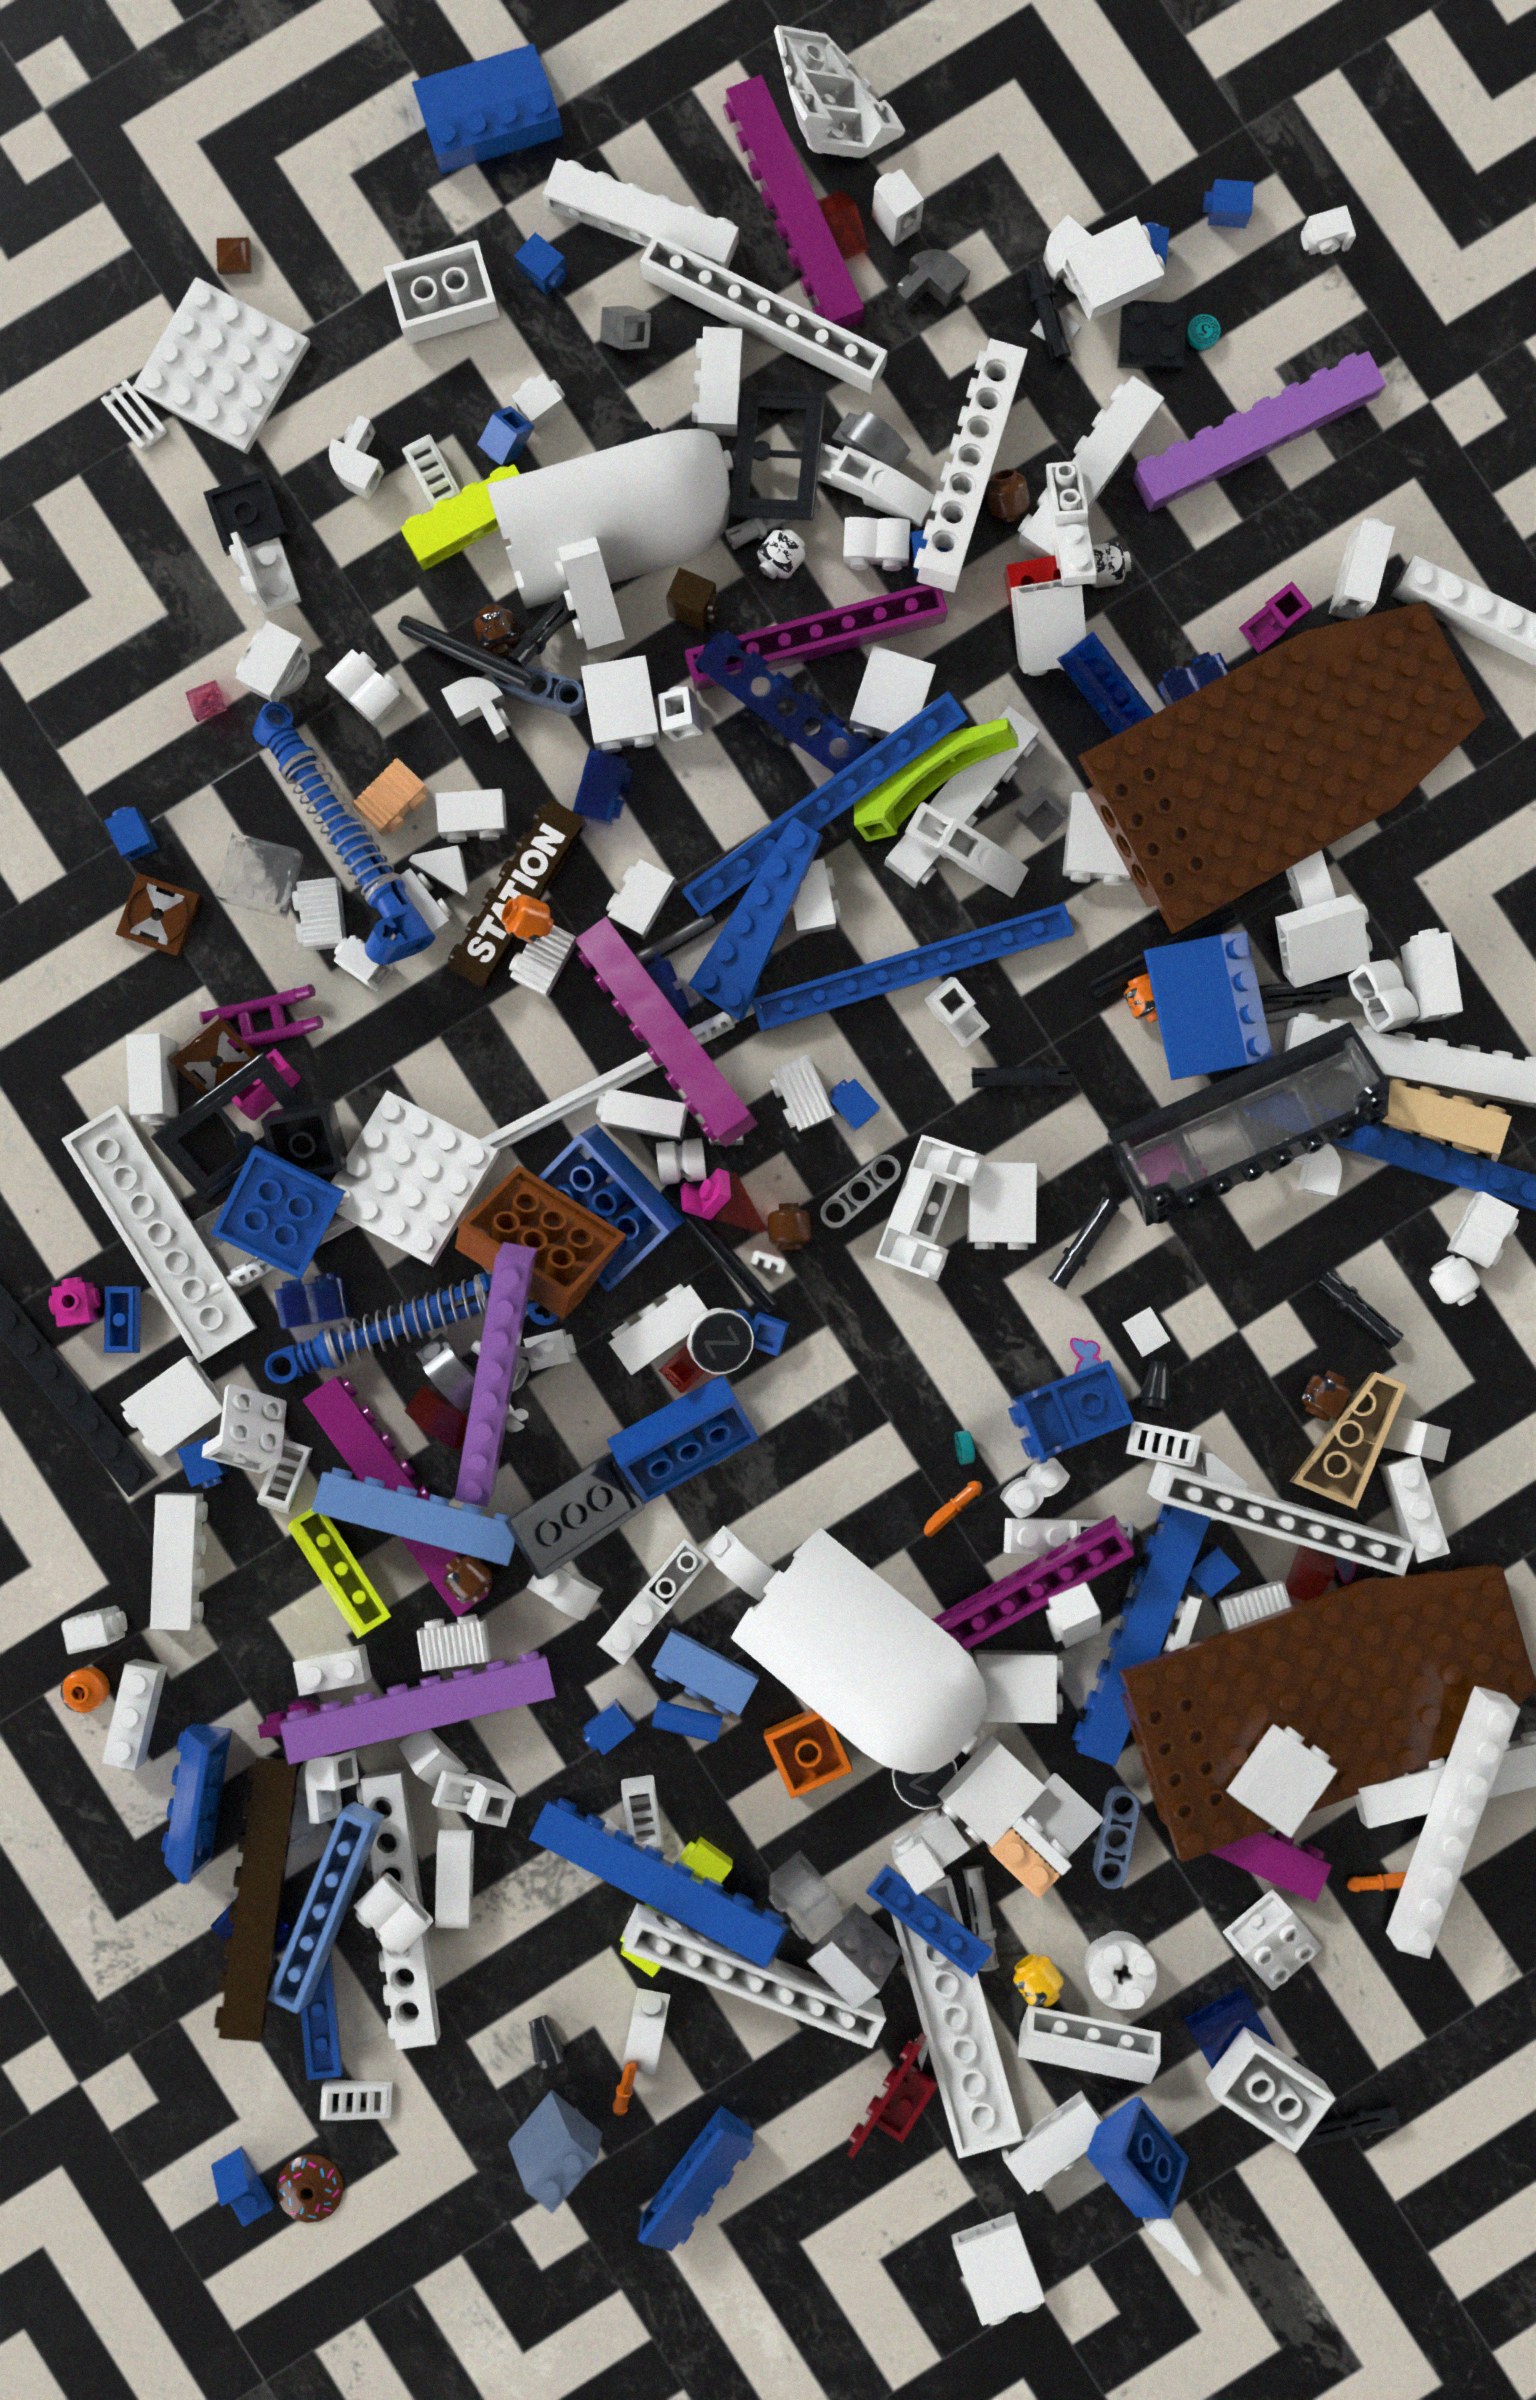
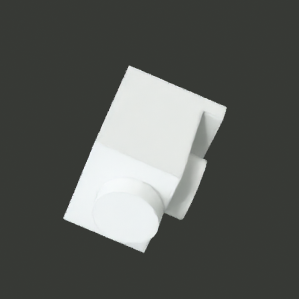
[1301,205,1356,255]
[658,686,704,742]

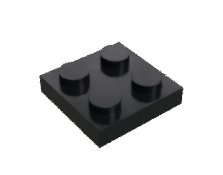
[1117,300,1187,372]
[203,471,288,556]

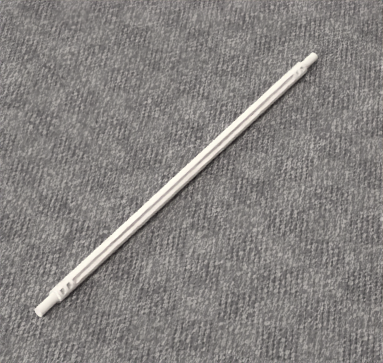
[205,1003,762,1299]

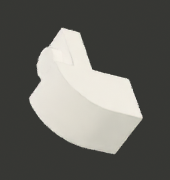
[1043,215,1092,294]
[329,415,384,500]
[441,677,511,743]
[925,977,990,1048]
[1274,1138,1342,1198]
[702,1525,777,1602]
[526,1567,603,1621]
[296,1749,359,1824]
[432,1770,516,1827]
[622,1988,670,2075]

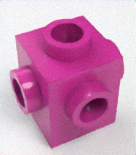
[49,1277,101,1327]

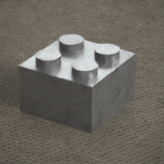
[807,1902,902,2010]

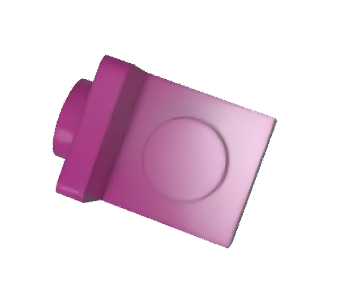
[680,1168,731,1220]

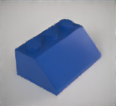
[1086,2097,1189,2219]

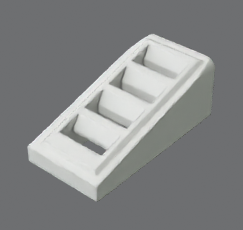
[402,434,461,509]
[1126,1421,1201,1468]
[257,1439,313,1514]
[621,1775,664,1848]
[320,2079,393,2120]
[1143,2216,1202,2276]

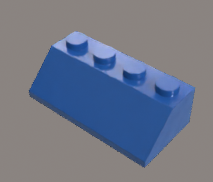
[607,1374,760,1504]
[638,2106,754,2252]

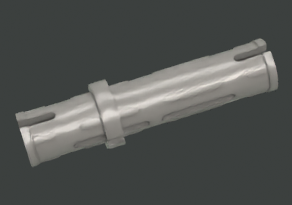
[725,493,821,550]
[962,1865,999,1971]

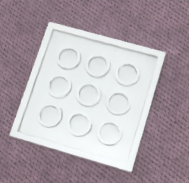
[132,277,311,454]
[331,1090,500,1267]

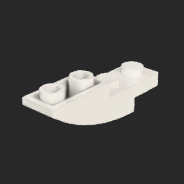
[818,442,935,527]
[1046,461,1097,586]
[905,802,1029,898]
[1004,1517,1133,1554]
[597,1539,710,1666]

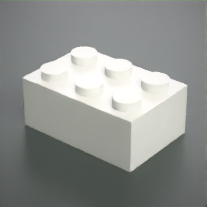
[383,240,500,345]
[1205,2026,1335,2153]

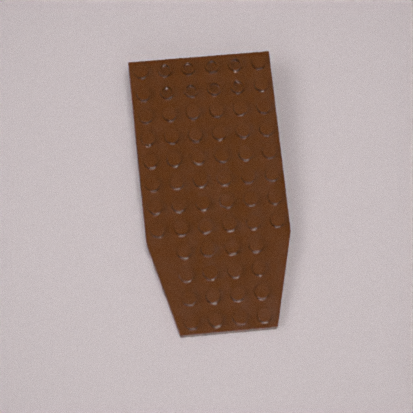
[1078,601,1486,934]
[1119,1564,1536,1862]

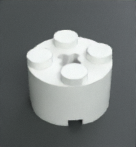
[1084,1931,1157,2010]

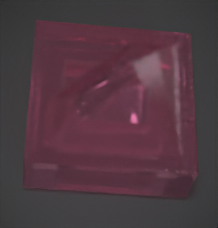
[185,680,227,723]

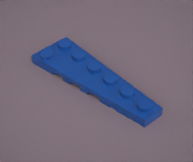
[688,817,823,1021]

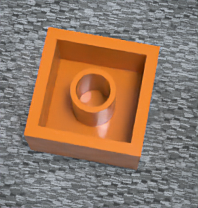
[764,1708,853,1799]

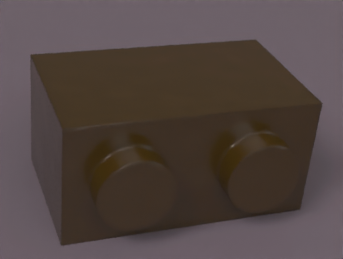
[666,567,720,631]

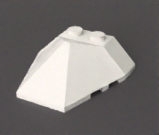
[774,25,906,158]

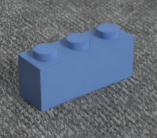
[651,1628,759,1716]

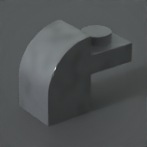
[896,249,970,313]
[831,410,911,470]
[416,1333,476,1413]

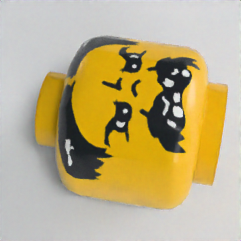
[1013,1953,1063,2007]

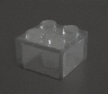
[215,832,304,919]
[769,1850,844,1944]

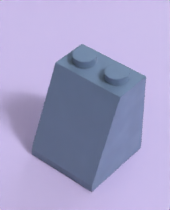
[508,2089,602,2214]

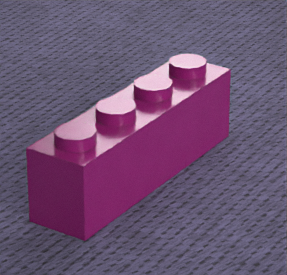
[1210,1829,1332,1903]

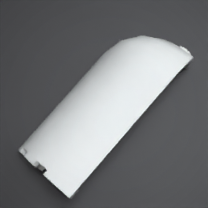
[487,429,734,609]
[731,1528,988,1774]

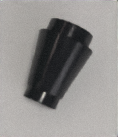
[1139,1361,1172,1411]
[528,2015,566,2070]

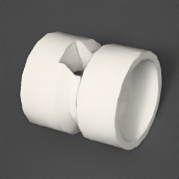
[656,1138,707,1185]

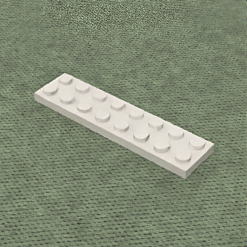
[61,1104,258,1363]
[891,1875,1023,2159]

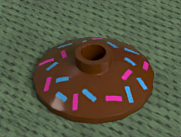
[277,2154,344,2223]

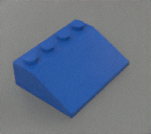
[411,43,563,174]
[1144,931,1274,1081]
[538,1124,685,1292]
[161,1723,232,1884]

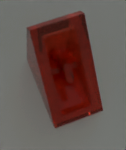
[817,190,868,260]
[716,1172,767,1235]
[659,1344,706,1394]
[404,1385,469,1450]
[1285,1545,1336,1601]

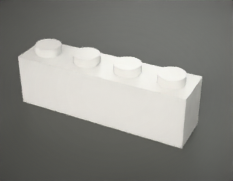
[150,1492,208,1630]
[1018,2005,1161,2084]

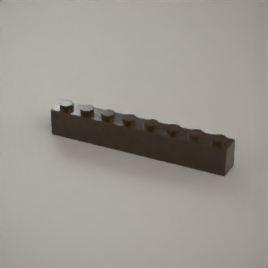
[214,1756,300,2042]

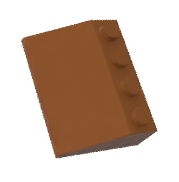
[455,1165,626,1320]

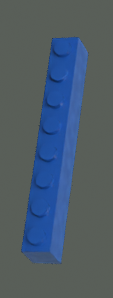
[1072,1503,1211,1767]
[529,1798,790,1968]

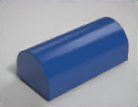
[104,1286,141,1353]
[652,1700,722,1743]

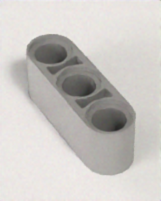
[820,1155,901,1229]

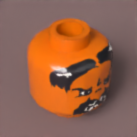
[501,894,553,943]
[1124,973,1158,1023]
[60,1667,110,1713]

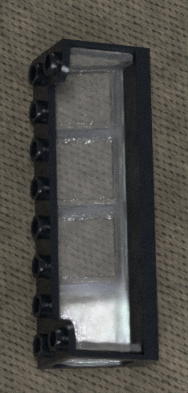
[1107,1022,1390,1227]

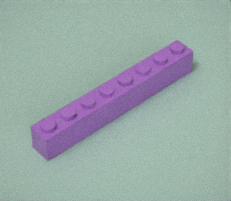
[1132,351,1387,512]
[455,1242,537,1507]
[280,1651,555,1764]

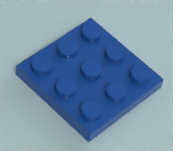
[211,1145,346,1280]

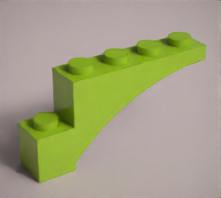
[854,718,1019,842]

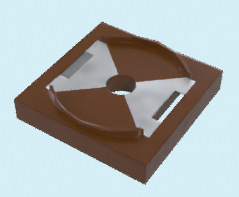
[115,873,202,957]
[168,1014,259,1095]

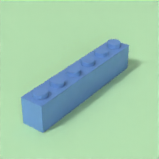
[311,1467,516,1566]
[267,1802,384,2014]

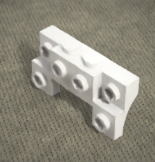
[875,1135,985,1281]

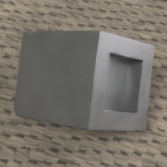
[600,306,651,350]
[1015,786,1069,841]

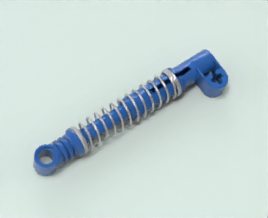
[253,702,436,965]
[264,1272,558,1384]

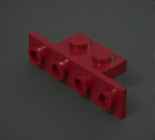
[848,2033,938,2159]

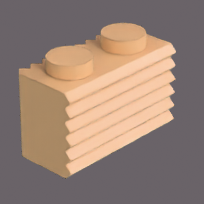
[352,758,429,837]
[986,1827,1059,1899]

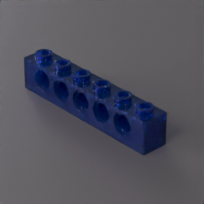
[692,630,872,775]
[1057,632,1155,736]

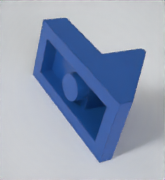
[211,2146,275,2227]

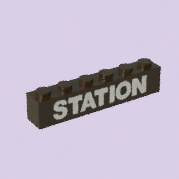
[448,798,587,991]

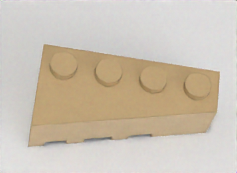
[1378,1077,1512,1163]
[1289,1372,1407,1509]

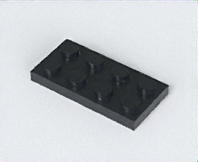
[504,1452,645,1580]

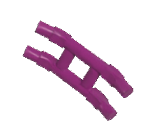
[199,984,324,1052]

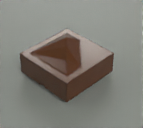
[216,237,252,275]

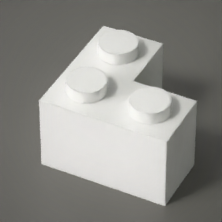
[891,1810,970,1895]

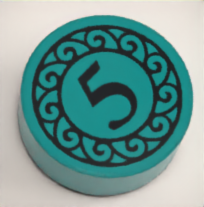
[1186,314,1221,350]
[954,1430,975,1465]

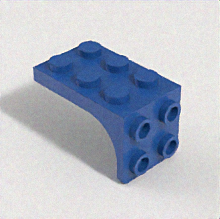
[1008,1360,1134,1464]

